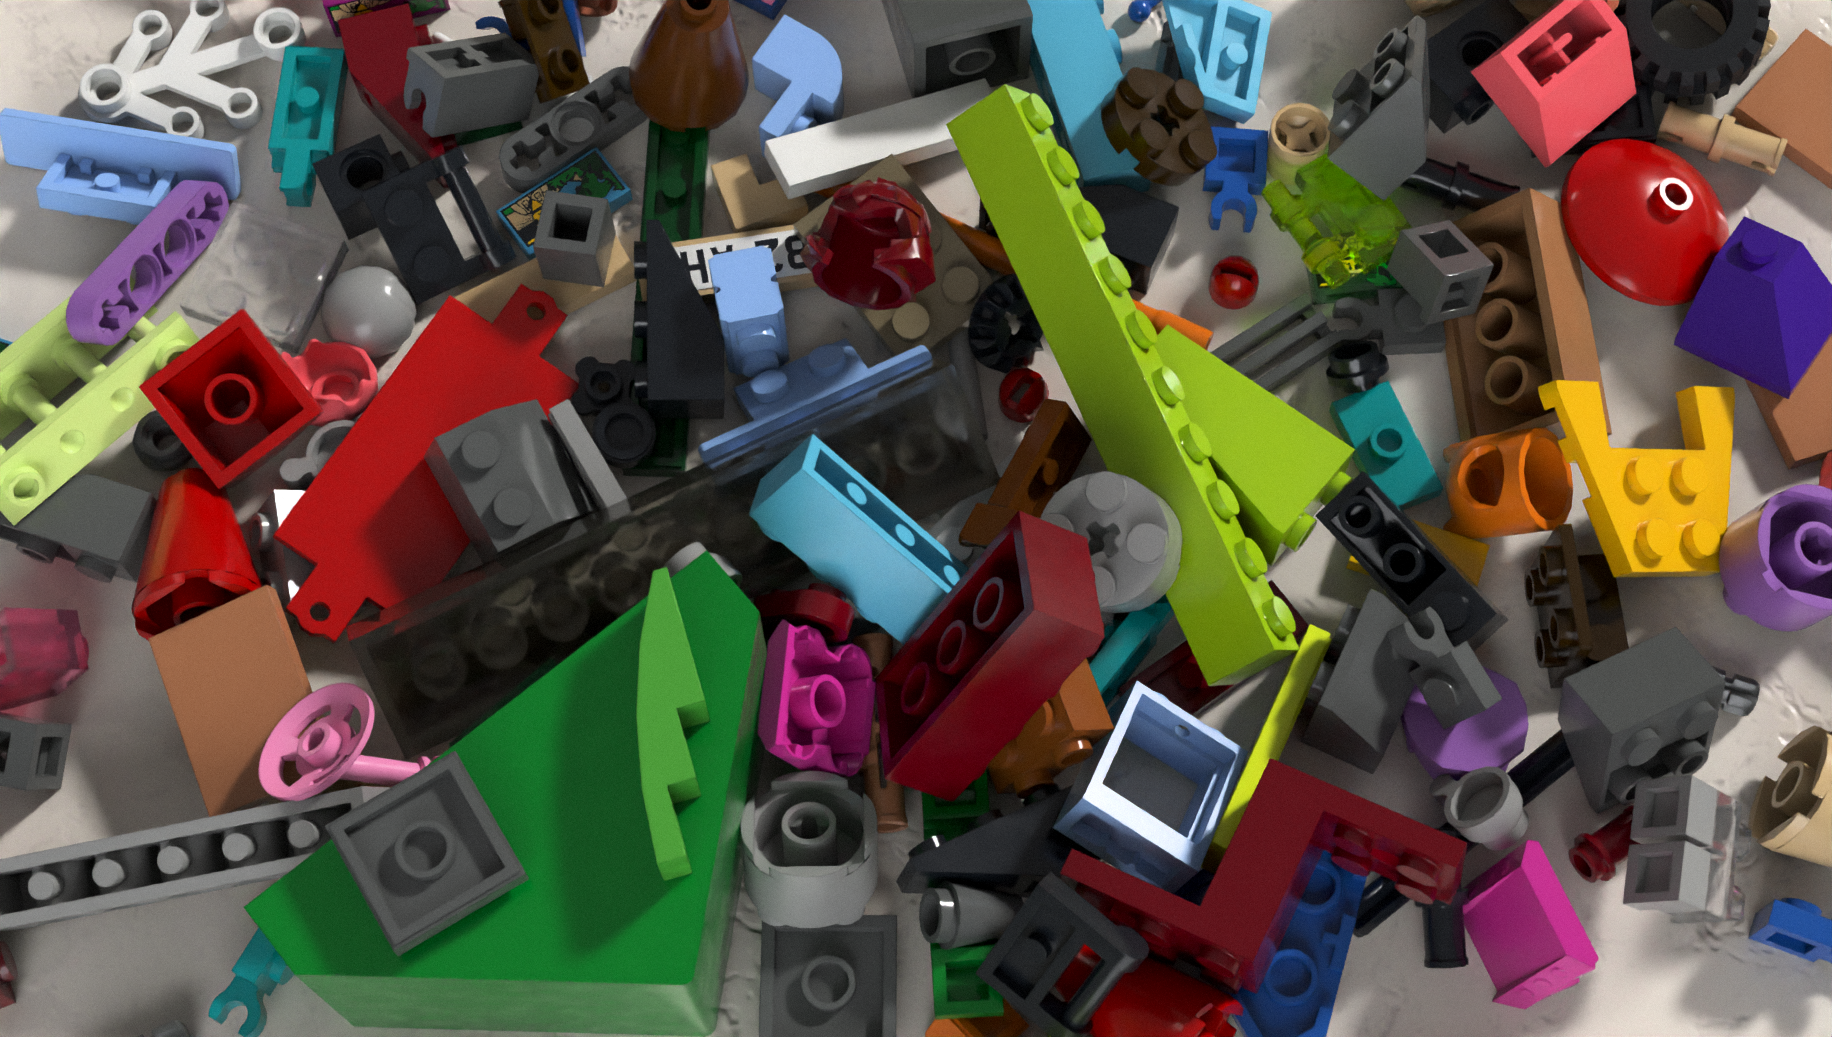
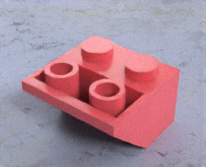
[1471,0,1636,168]

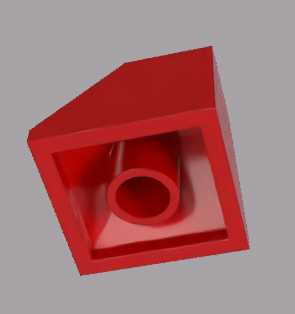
[139,308,324,489]

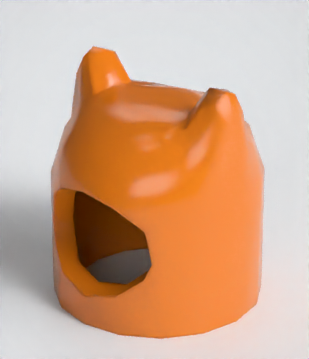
[1443,427,1573,539]

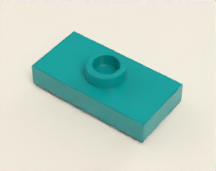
[1329,381,1443,510]

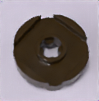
[1101,67,1217,186]

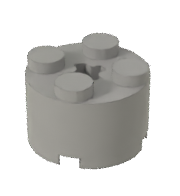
[1040,471,1183,613]
[740,771,878,928]

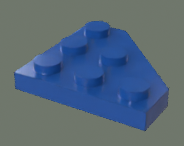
[1174,850,1367,1037]

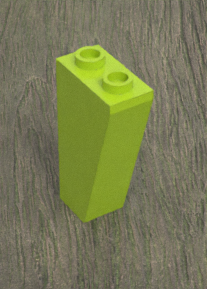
[1154,324,1355,566]

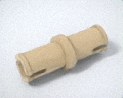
[1657,101,1788,177]

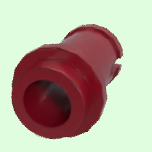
[1568,805,1640,883]

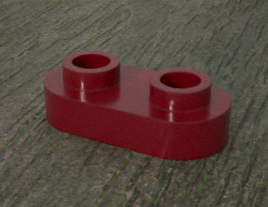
[753,583,855,644]

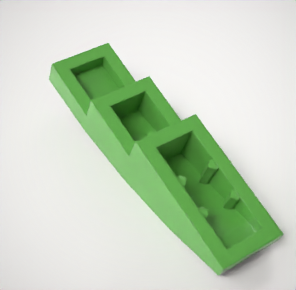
[636,567,710,881]

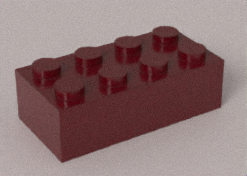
[875,511,1105,802]

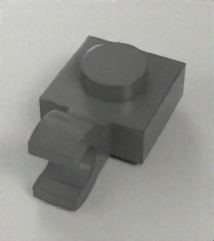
[1387,606,1502,729]

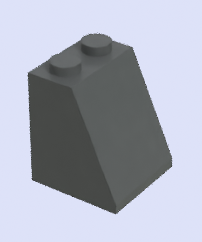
[882,0,1033,99]

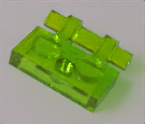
[1261,153,1412,290]

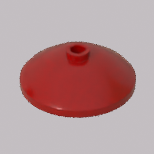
[1561,138,1730,306]

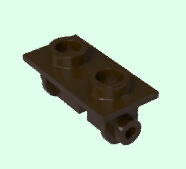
[498,0,590,104]

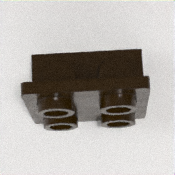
[1524,524,1629,688]

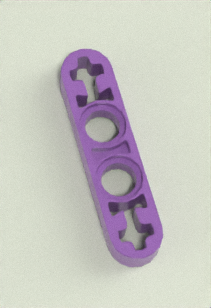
[66,180,229,346]

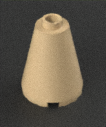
[1748,725,1832,868]

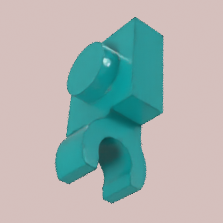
[208,928,294,1037]

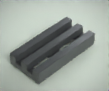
[1210,292,1343,392]

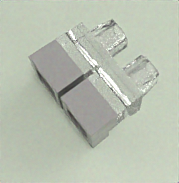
[1623,775,1752,924]

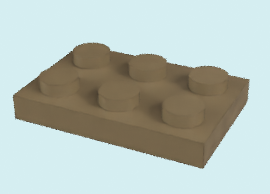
[793,154,994,357]

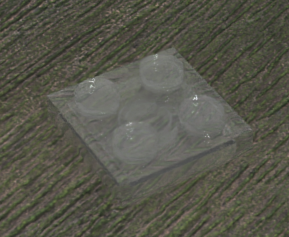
[179,201,349,354]

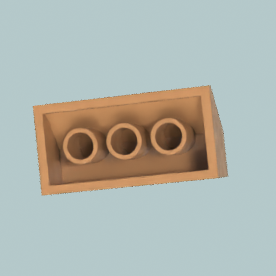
[1443,187,1612,442]

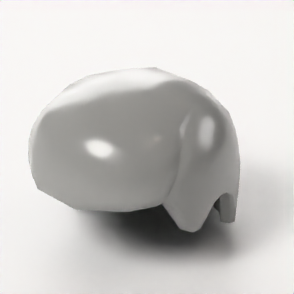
[321,265,417,359]

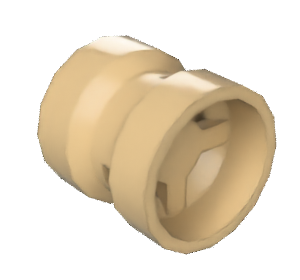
[1267,103,1331,185]

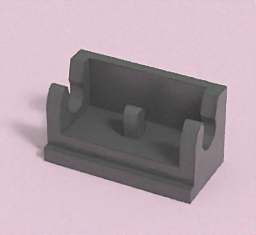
[404,33,539,138]

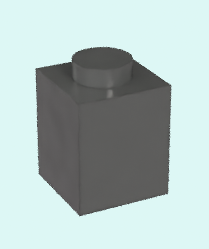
[533,190,616,287]

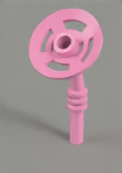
[258,683,439,802]

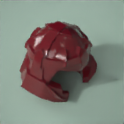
[800,177,936,311]

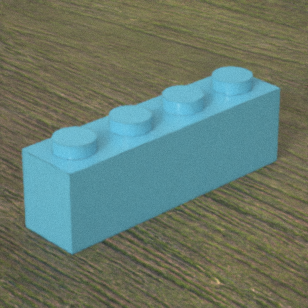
[1027,0,1151,192]
[749,434,969,646]

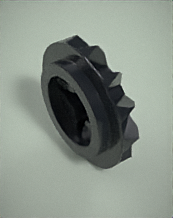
[968,274,1044,374]

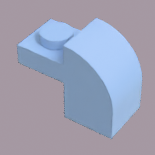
[752,14,844,158]

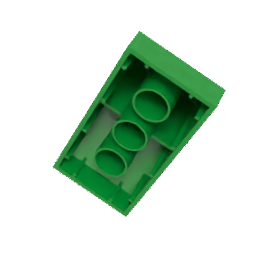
[244,550,767,1037]

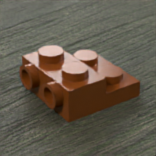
[987,658,1114,799]

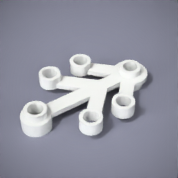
[78,0,306,139]

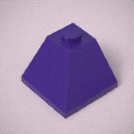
[1673,216,1832,399]

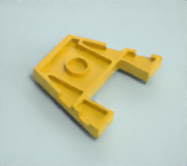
[1538,380,1735,577]

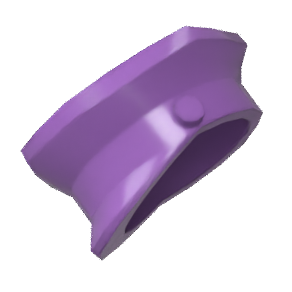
[1400,666,1529,781]

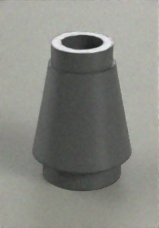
[919,881,1024,950]

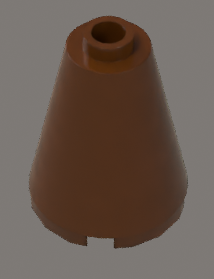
[629,0,749,132]

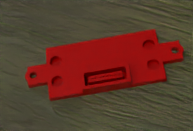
[273,283,579,644]

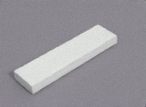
[764,78,993,200]

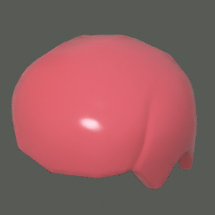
[281,339,378,427]

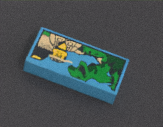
[496,147,633,261]

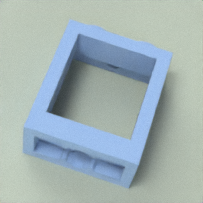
[1053,681,1248,894]

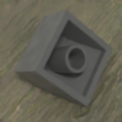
[424,399,598,568]

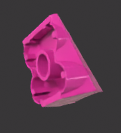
[757,619,876,778]
[1463,840,1599,1010]

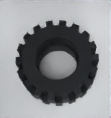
[1614,0,1771,106]

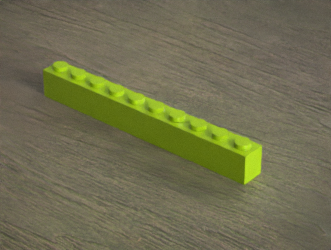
[946,84,1300,686]

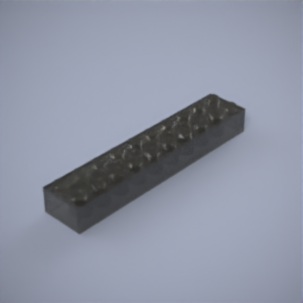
[346,358,1000,760]

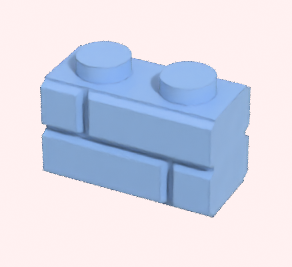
[708,245,790,377]

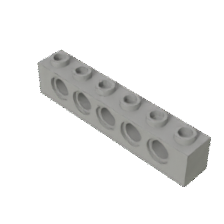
[0,786,390,931]

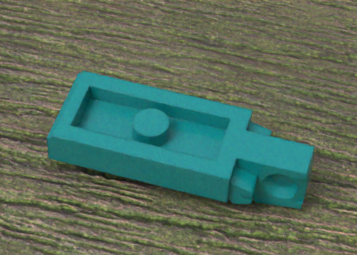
[268,46,348,207]
[1089,594,1175,708]

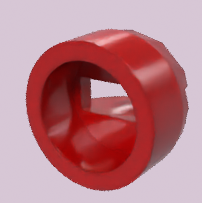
[1208,255,1259,310]
[998,368,1049,423]

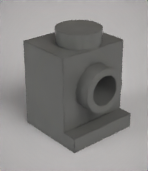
[1387,220,1494,325]
[0,712,72,790]

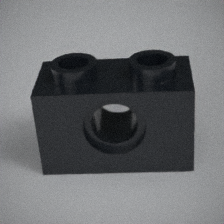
[1427,0,1530,134]

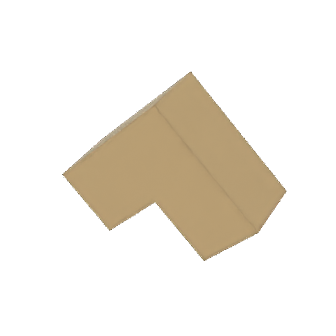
[711,154,809,233]

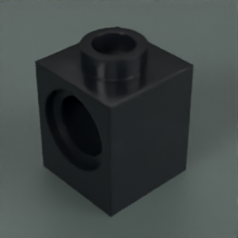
[312,134,410,240]

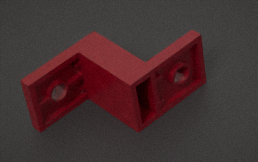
[1060,758,1467,994]

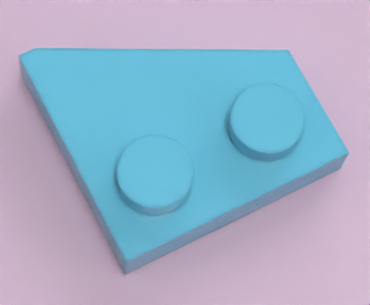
[1162,0,1272,124]

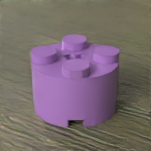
[1719,484,1832,632]

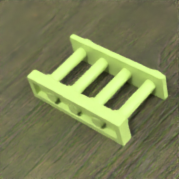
[0,275,200,525]

